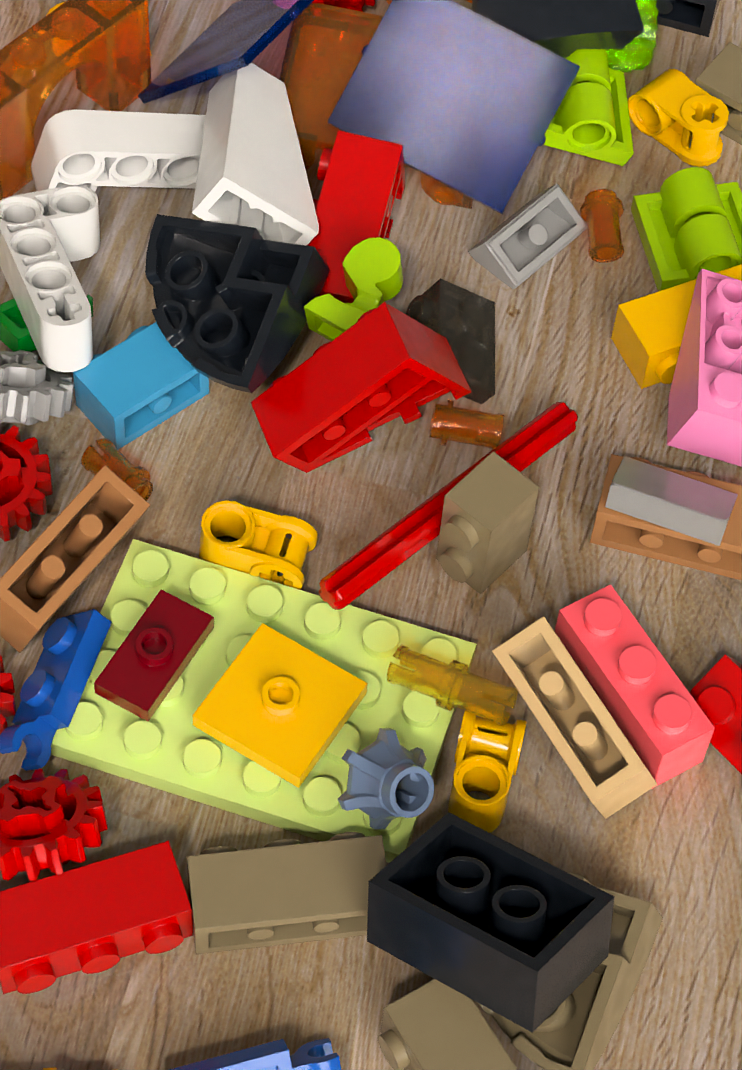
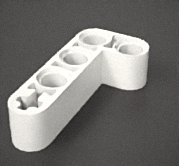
[31,109,206,192]
[0,185,100,372]

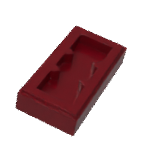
[94,589,214,722]

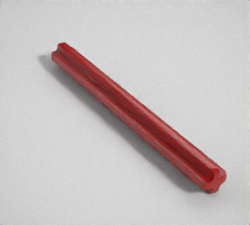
[318,402,578,610]

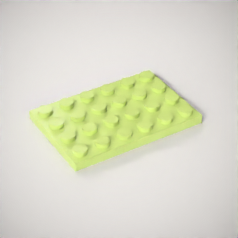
[51,539,477,863]

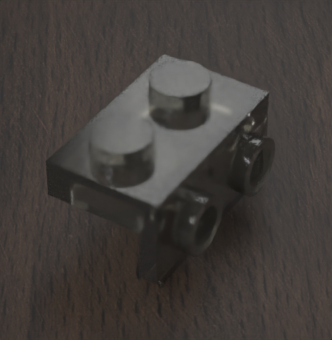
[406,278,495,404]

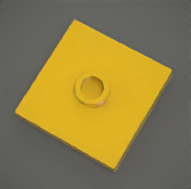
[192,623,368,788]

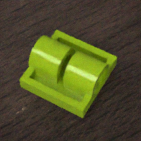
[521,49,634,166]
[631,167,742,291]

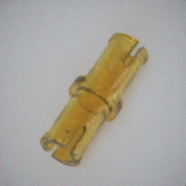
[387,645,518,726]

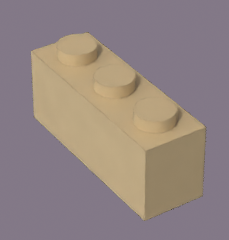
[492,616,658,819]

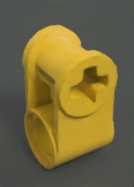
[628,69,729,167]
[199,500,318,590]
[448,708,527,833]

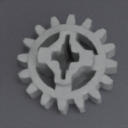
[0,350,74,425]

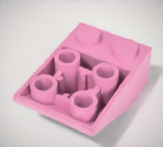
[667,269,742,467]

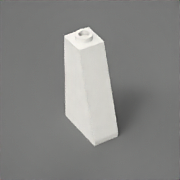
[192,55,319,246]

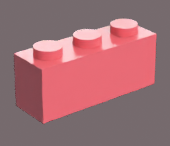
[555,584,715,789]

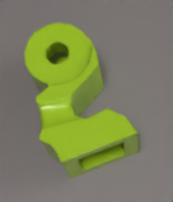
[304,237,403,341]

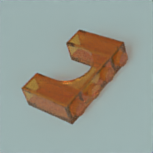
[0,0,152,200]

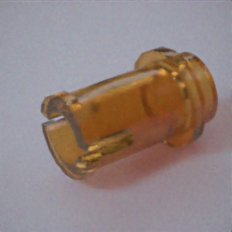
[580,189,624,263]
[429,400,504,450]
[81,438,153,501]

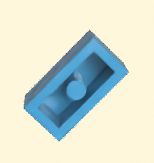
[73,322,209,451]

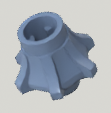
[338,728,434,830]

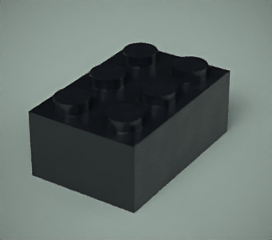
[367,812,614,1033]

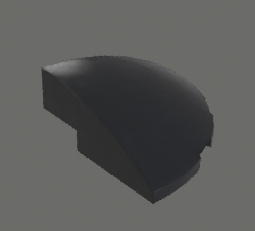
[471,0,644,58]
[145,214,330,393]

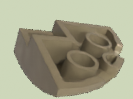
[480,871,663,1070]

